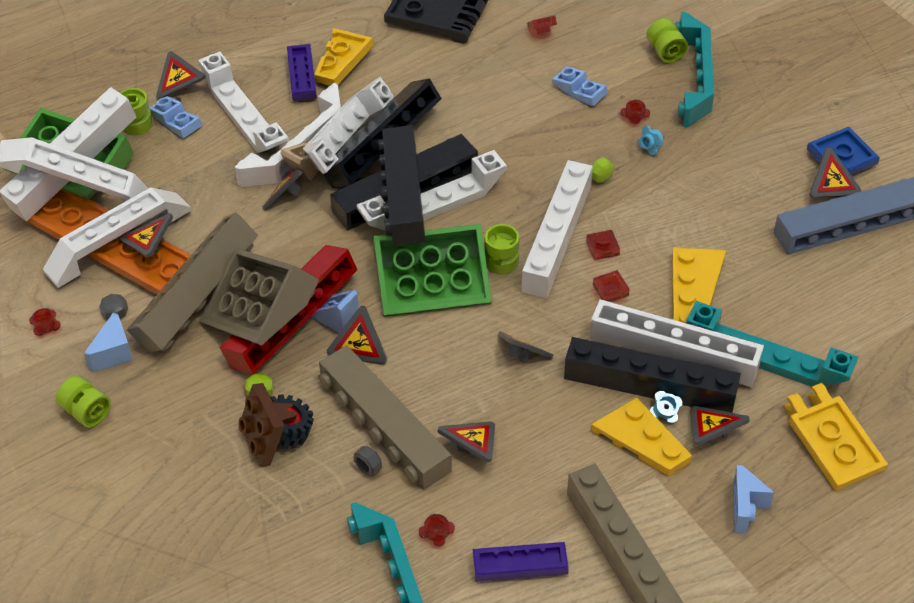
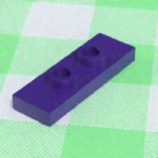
[287,44,317,101]
[473,542,569,581]

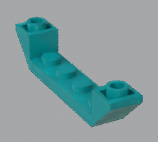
[675,12,714,127]
[686,301,858,387]
[347,502,423,603]

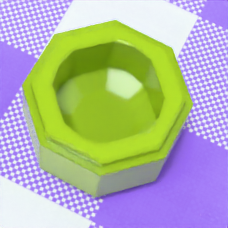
[592,157,614,184]
[245,374,273,397]

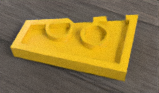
[314,28,374,86]

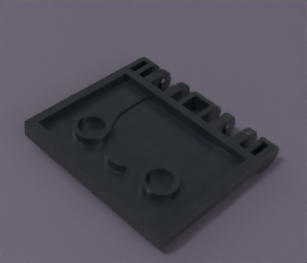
[384,0,488,44]

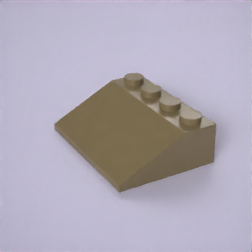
[200,248,319,345]

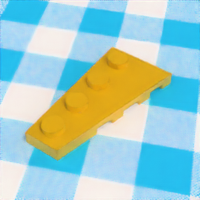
[672,247,727,323]

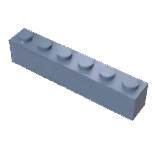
[774,177,914,255]

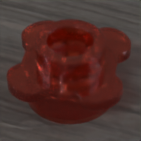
[620,100,650,124]
[29,308,61,336]
[419,514,455,546]

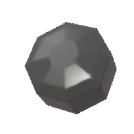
[99,294,128,320]
[354,446,382,475]

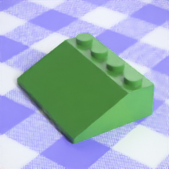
[2,108,134,199]
[373,224,492,316]

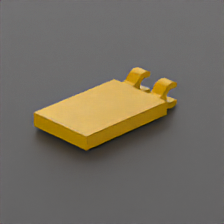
[784,383,888,491]

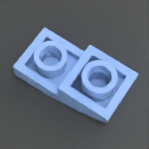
[552,66,608,106]
[149,96,202,138]

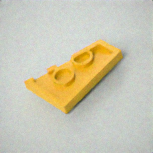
[591,397,692,476]

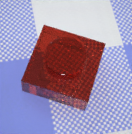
[527,15,557,35]
[586,229,620,261]
[593,270,630,302]

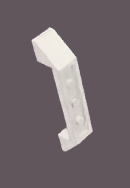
[198,52,289,153]
[303,77,394,174]
[235,83,341,187]
[0,137,148,203]
[357,150,507,231]
[43,187,192,288]

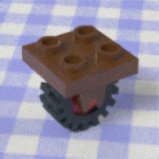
[238,383,314,467]

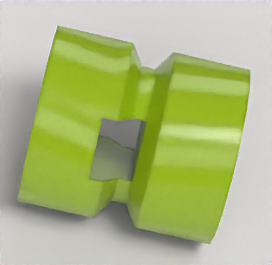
[646,18,688,63]
[119,88,153,135]
[484,224,520,275]
[56,375,111,428]

